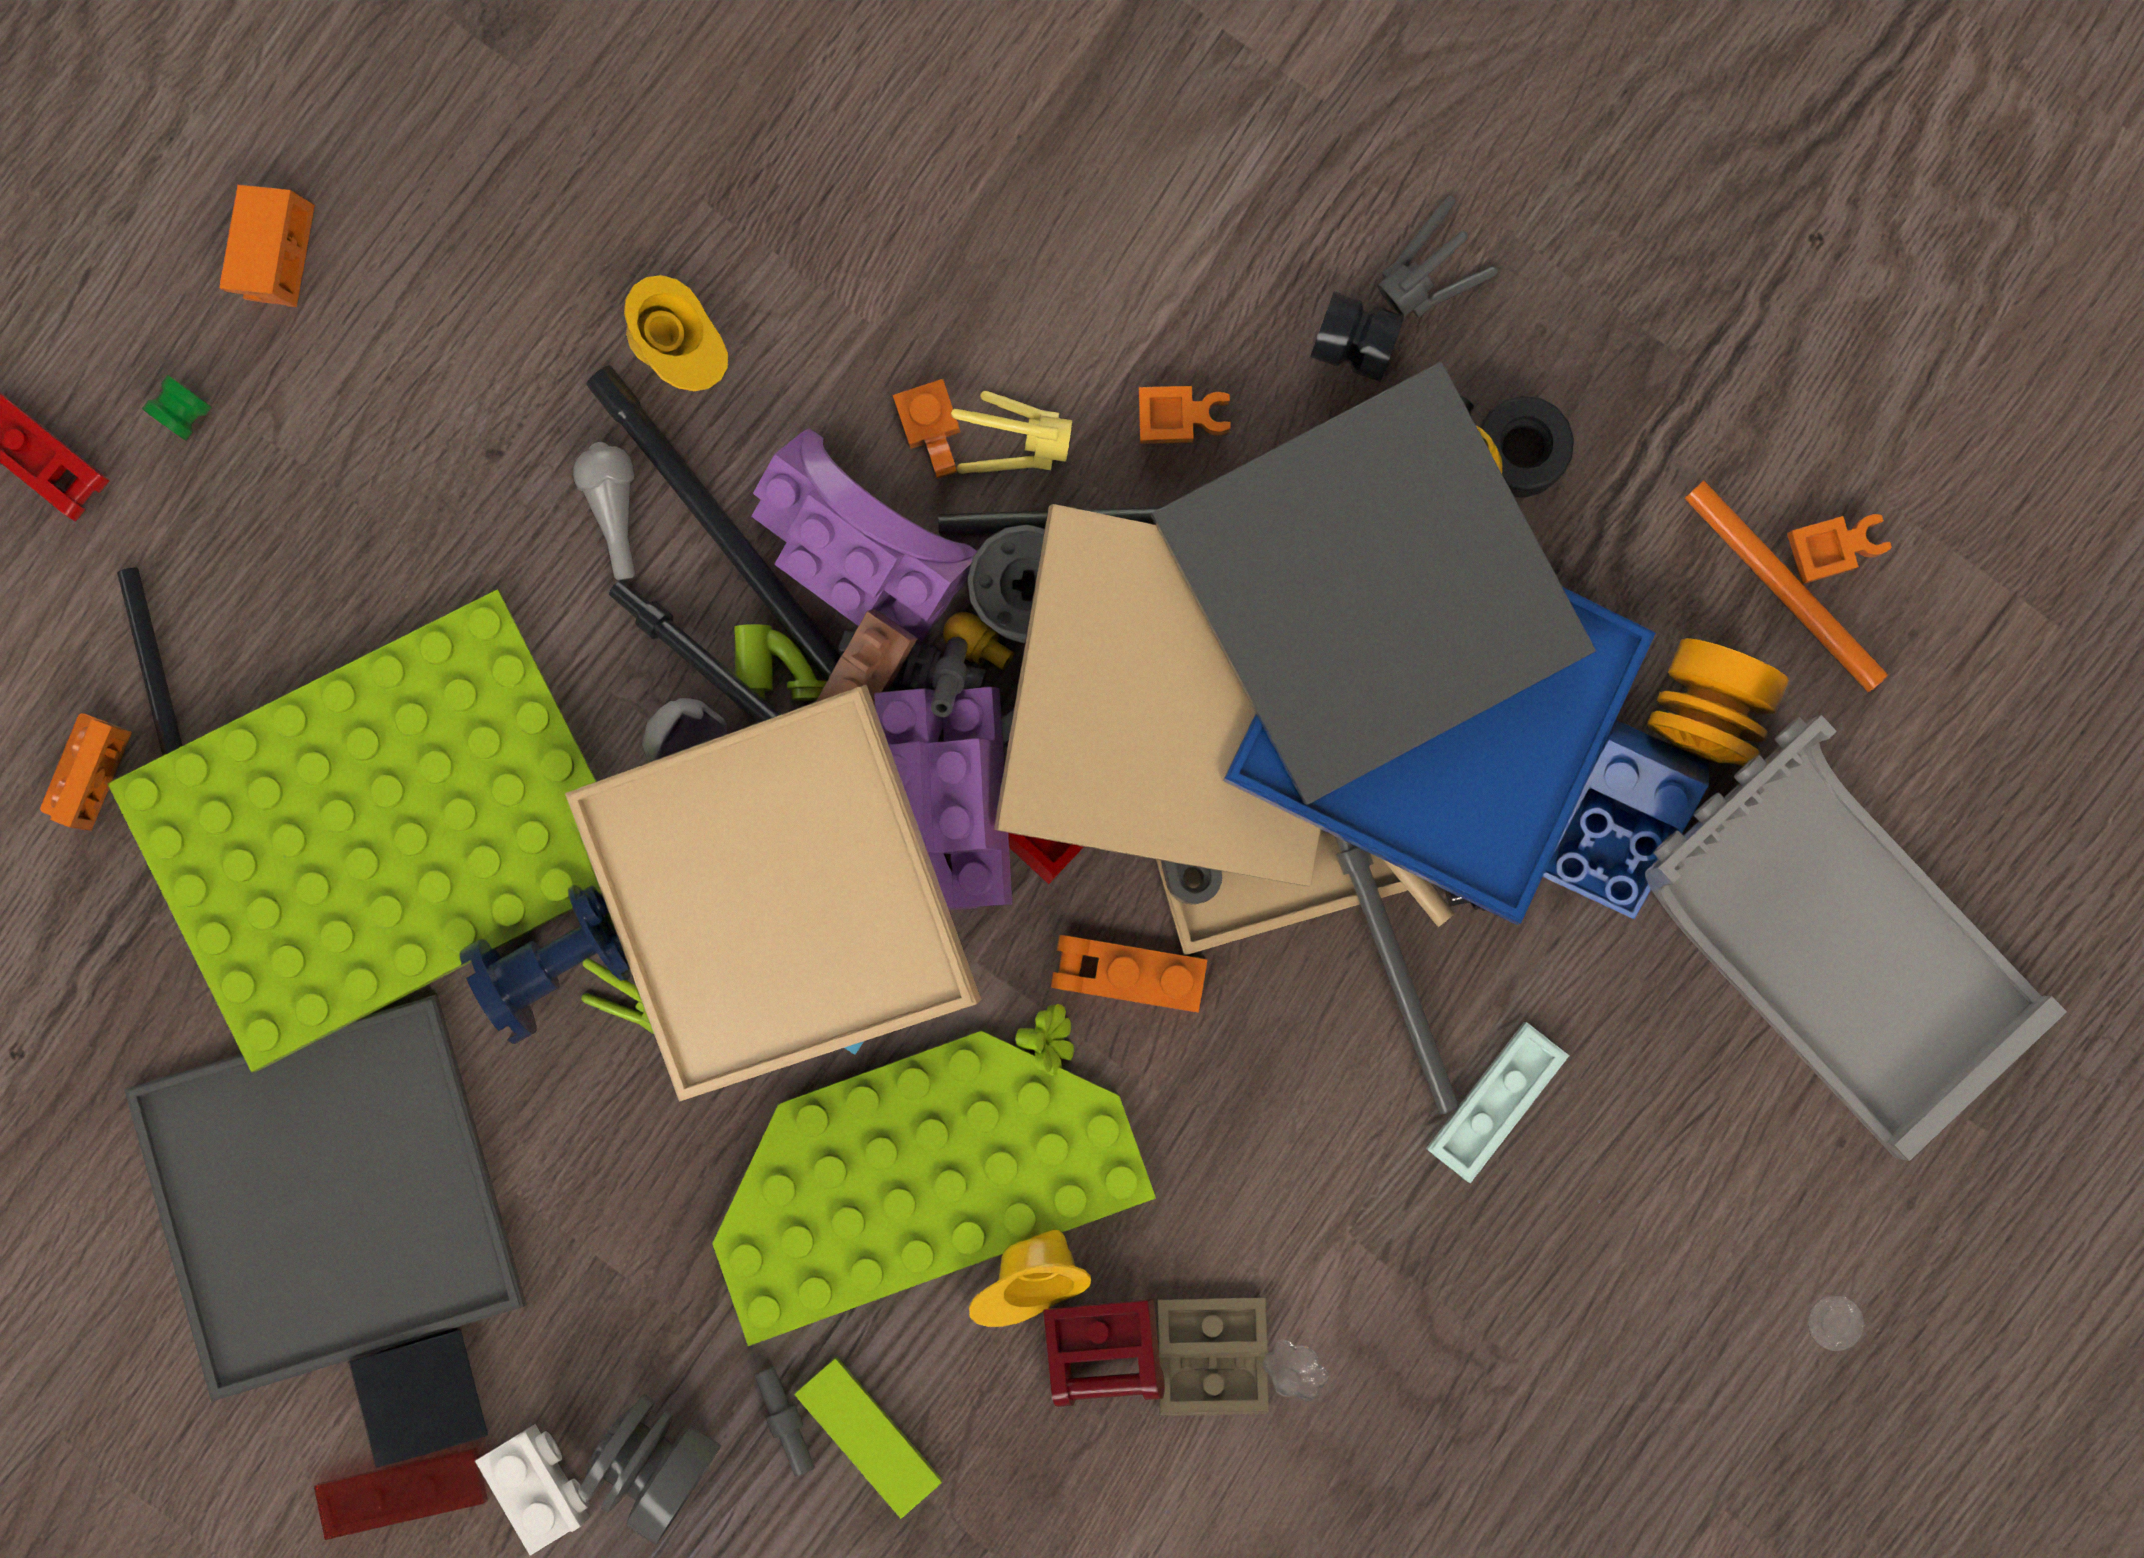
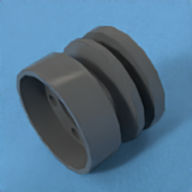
[967,525,1045,643]
[578,1394,722,1545]

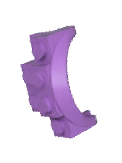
[751,428,977,642]
[874,687,1012,910]

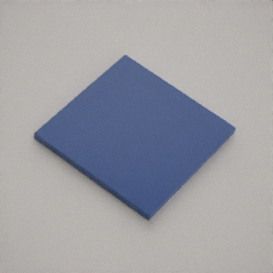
[1223,587,1656,925]

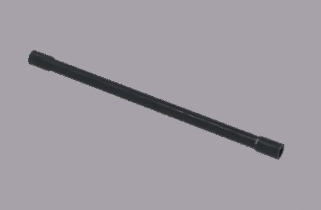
[586,365,841,681]

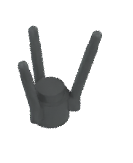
[1377,196,1498,318]

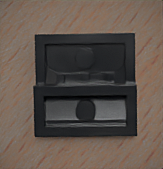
[348,1330,488,1468]

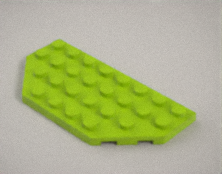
[712,1031,1156,1346]

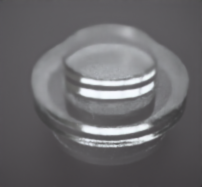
[1808,1295,1864,1351]

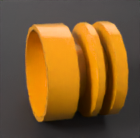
[1647,638,1789,766]

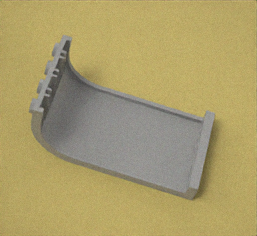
[1645,715,2067,1161]

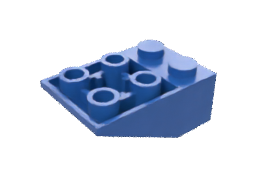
[1543,720,1709,919]

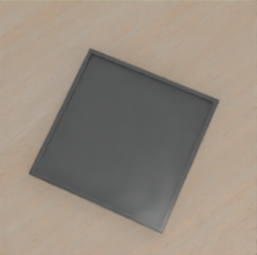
[1151,361,1596,805]
[124,995,527,1402]

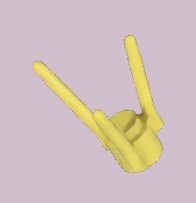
[951,391,1072,474]

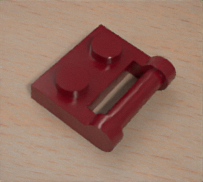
[1043,1299,1165,1407]

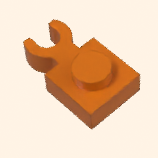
[1139,386,1231,444]
[1787,514,1892,584]

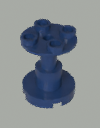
[459,885,630,1044]

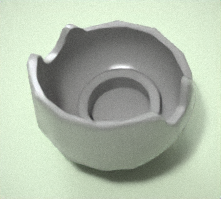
[642,698,727,763]

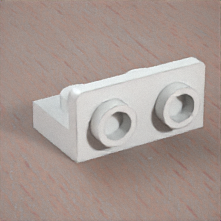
[475,1424,590,1555]

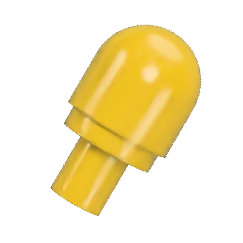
[943,612,1014,670]

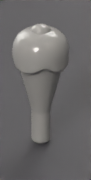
[573,442,635,580]

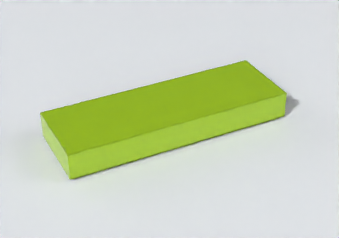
[794,1356,943,1519]

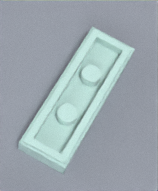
[1426,1022,1569,1183]

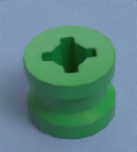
[142,375,212,441]

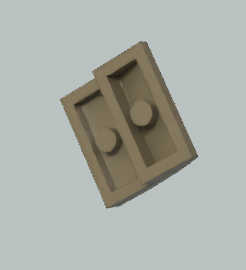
[1157,1298,1269,1416]

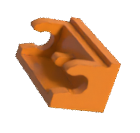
[219,185,315,307]

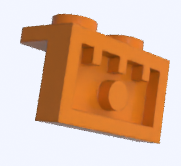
[40,713,132,831]

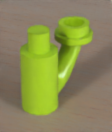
[734,624,827,712]

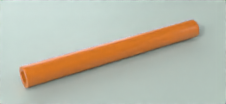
[1684,480,1888,692]

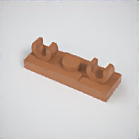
[816,609,918,706]

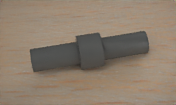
[931,637,968,717]
[754,1366,815,1477]

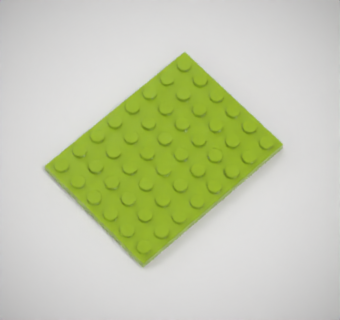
[107,589,603,1072]

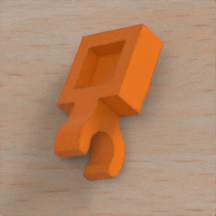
[893,379,961,479]

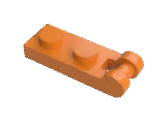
[1050,935,1207,1013]

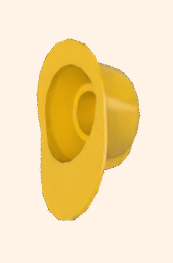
[624,275,728,391]
[969,1230,1091,1327]

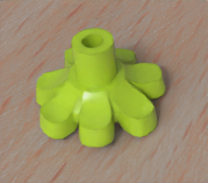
[1015,1004,1074,1076]

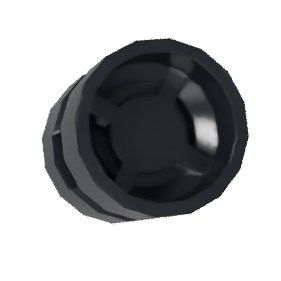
[1310,291,1404,382]

